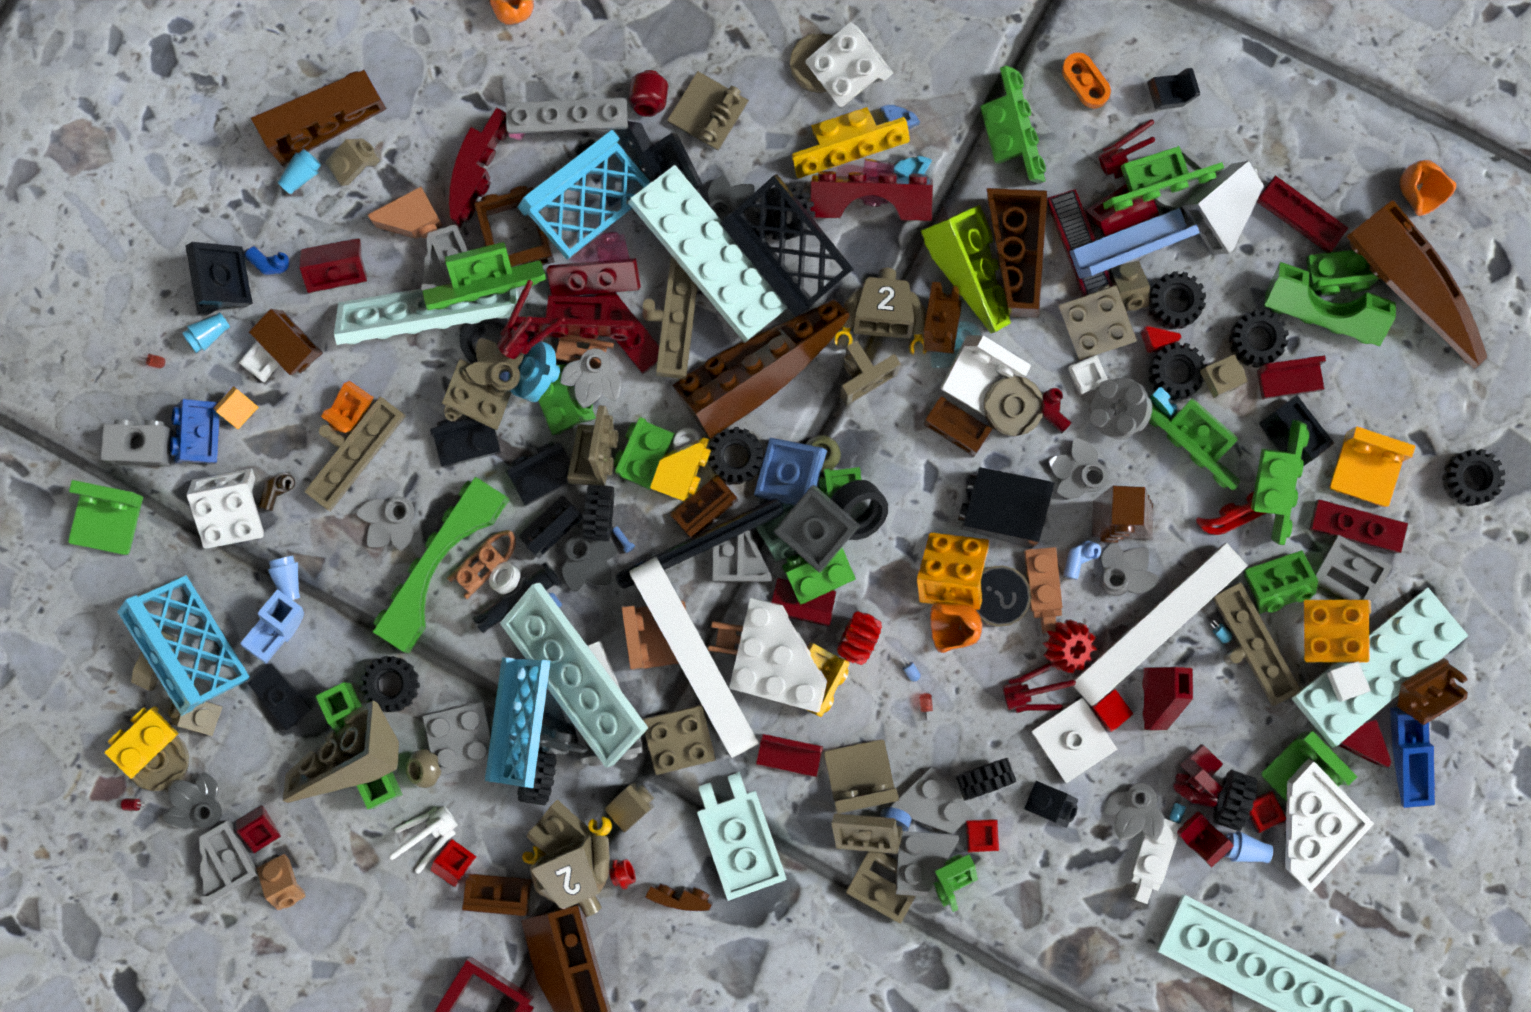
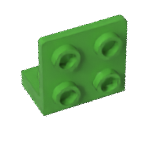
[68,480,143,555]
[1261,731,1357,802]

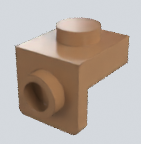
[256,854,305,910]

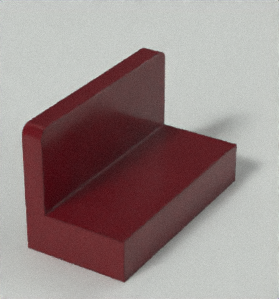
[1085,184,1159,237]
[299,238,367,293]
[1257,355,1326,400]
[771,578,836,627]
[756,734,823,777]

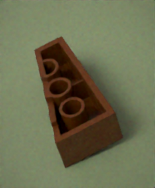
[251,70,387,166]
[1092,485,1154,544]

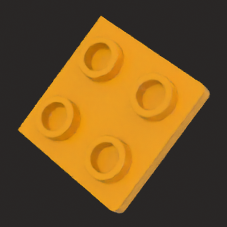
[1329,426,1416,507]
[917,533,989,610]
[1304,600,1371,663]

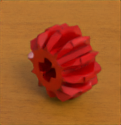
[837,611,882,665]
[1042,619,1097,673]

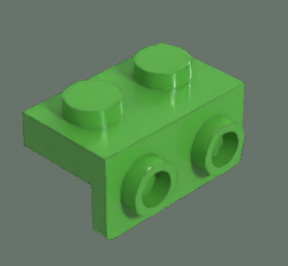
[538,364,596,435]
[782,548,856,605]
[933,855,978,912]

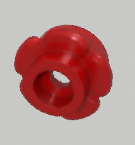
[609,859,636,890]

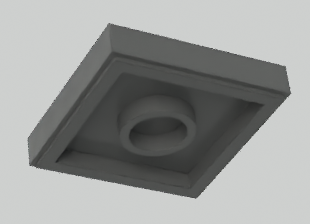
[774,485,860,573]

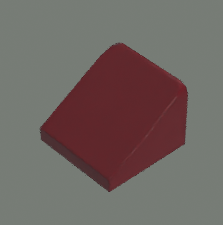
[236,805,281,853]

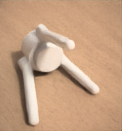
[389,805,458,874]

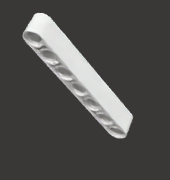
[1073,542,1248,706]
[629,557,759,758]

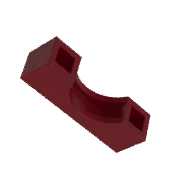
[810,171,933,221]

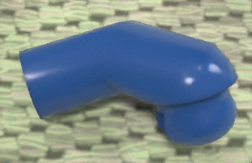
[244,246,289,275]

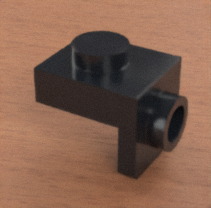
[1147,68,1200,110]
[1024,781,1078,828]

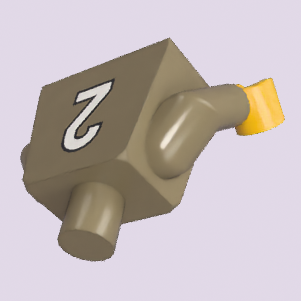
[834,268,927,355]
[522,816,612,917]

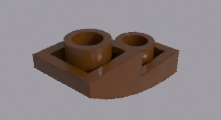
[645,883,713,911]

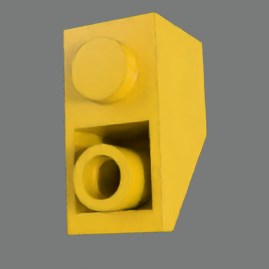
[650,437,711,501]

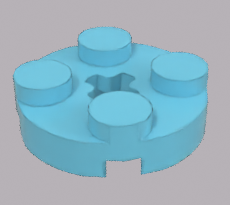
[508,340,560,402]

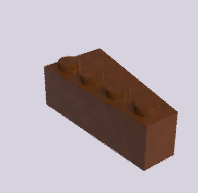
[986,188,1047,318]

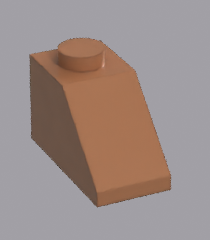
[368,187,442,239]

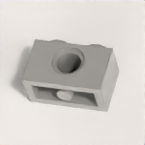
[101,419,173,466]

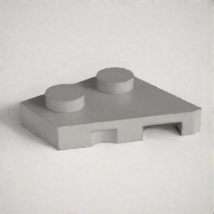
[712,519,772,582]
[896,831,959,897]

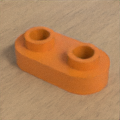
[1062,52,1111,109]

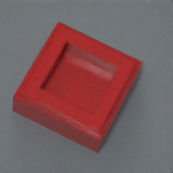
[1249,791,1286,833]
[966,819,999,852]

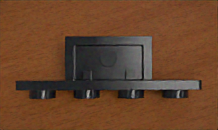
[625,121,703,190]

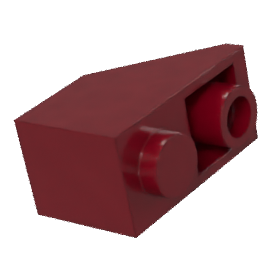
[1142,667,1193,730]

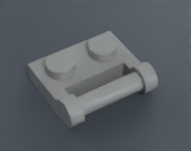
[1314,535,1393,604]

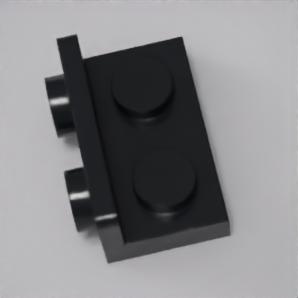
[1259,395,1334,466]
[430,416,502,468]
[506,442,570,506]
[519,496,583,559]

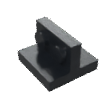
[185,242,253,315]

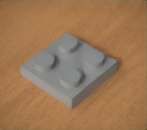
[423,702,491,776]

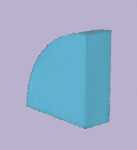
[891,156,932,178]
[1149,387,1178,419]

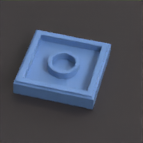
[754,437,827,506]

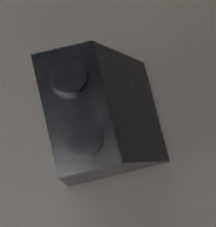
[958,467,1055,549]

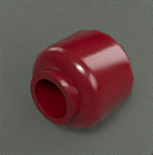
[628,70,669,117]

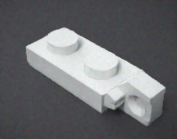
[1131,819,1182,904]

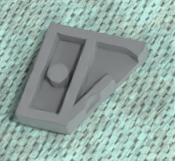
[421,224,468,298]
[889,767,975,834]
[199,820,258,906]

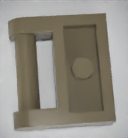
[846,851,916,924]

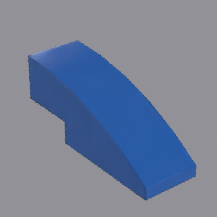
[1390,707,1435,808]

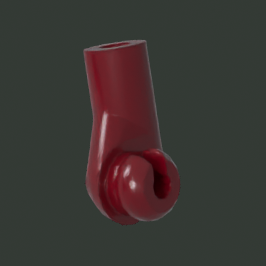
[1041,387,1072,434]
[1173,773,1218,807]

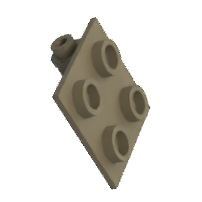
[667,71,749,151]
[1058,284,1137,361]
[442,358,512,430]
[642,705,716,775]

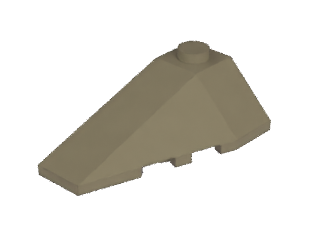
[283,701,399,803]

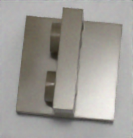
[840,341,901,406]

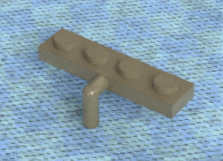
[642,258,697,380]
[304,396,406,512]
[1212,582,1301,706]

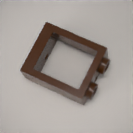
[475,186,555,268]

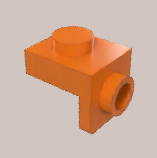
[321,381,374,433]

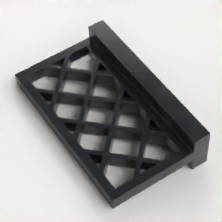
[720,174,854,317]

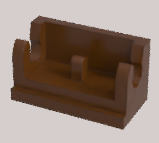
[924,282,962,354]
[249,308,323,375]
[923,396,993,457]
[670,475,738,538]
[1397,658,1468,725]
[462,873,532,916]

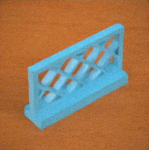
[517,130,651,260]
[117,575,250,716]
[485,657,550,788]

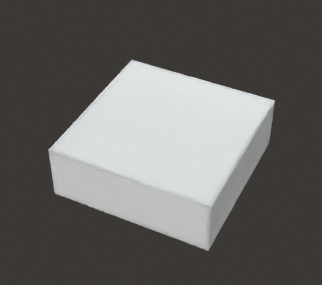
[239,341,279,383]
[1068,355,1108,396]
[1327,661,1371,702]

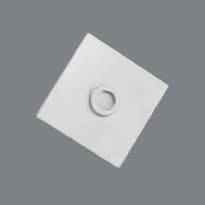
[1030,697,1118,783]

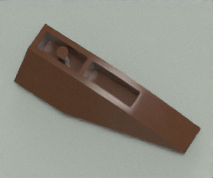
[1346,200,1487,369]
[672,299,850,439]
[521,903,611,1012]

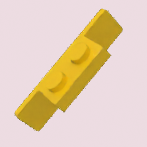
[791,107,910,178]

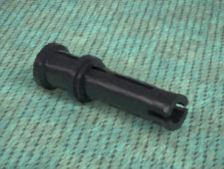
[472,562,561,634]

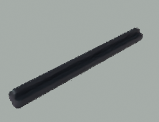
[615,498,784,589]

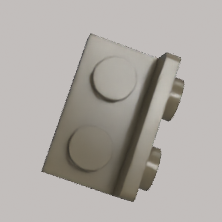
[526,799,595,854]
[831,814,903,854]

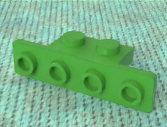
[980,65,1046,184]
[1103,146,1224,211]
[422,242,546,310]
[1149,398,1240,491]
[1251,420,1309,545]

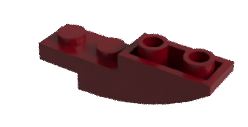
[449,107,509,228]

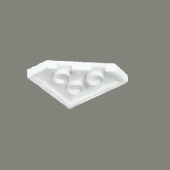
[729,598,827,712]
[1285,759,1374,892]

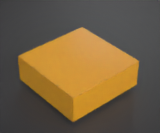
[213,386,258,429]

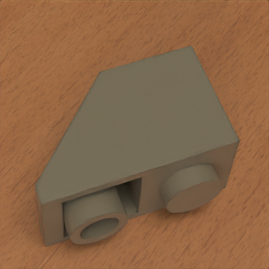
[604,783,654,833]

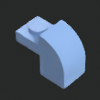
[240,589,304,664]

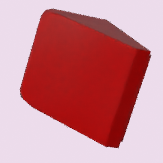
[1141,326,1182,353]
[1090,689,1134,732]
[430,839,477,887]

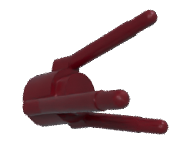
[1098,119,1155,179]
[497,280,565,359]
[1002,662,1076,713]

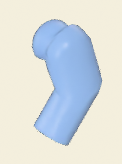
[1063,541,1101,580]

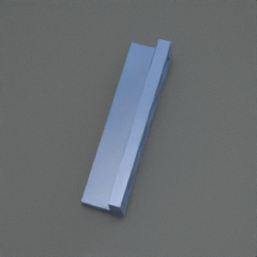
[1069,208,1200,279]

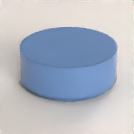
[880,807,912,831]

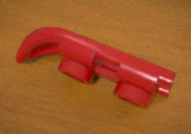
[1196,491,1266,535]

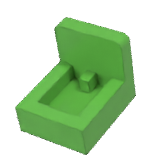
[819,467,862,499]

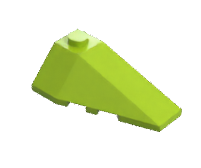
[921,205,1011,334]

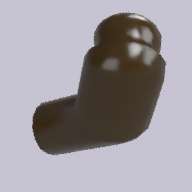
[258,473,295,511]

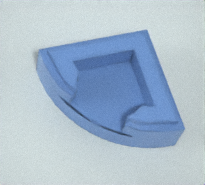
[880,105,920,130]

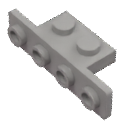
[506,98,628,134]

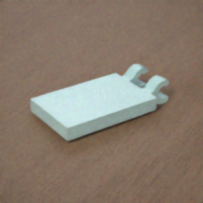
[697,772,787,901]

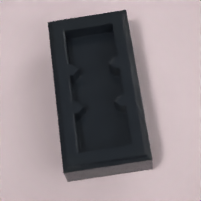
[247,663,312,730]

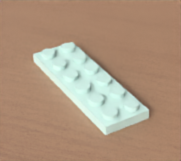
[628,165,788,343]
[334,287,519,345]
[500,583,648,768]
[1291,588,1468,748]

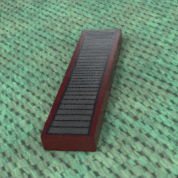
[1047,189,1113,296]

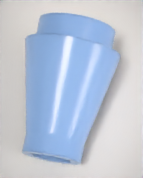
[267,555,300,600]
[1224,831,1273,863]

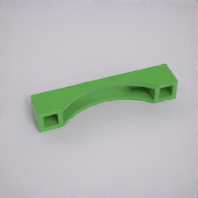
[373,477,510,653]

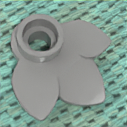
[560,348,621,408]
[1048,438,1108,499]
[357,496,415,551]
[1100,543,1159,596]
[1104,783,1164,841]

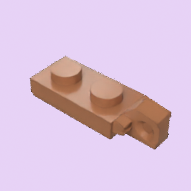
[1024,547,1063,634]

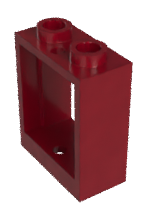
[434,957,534,1012]

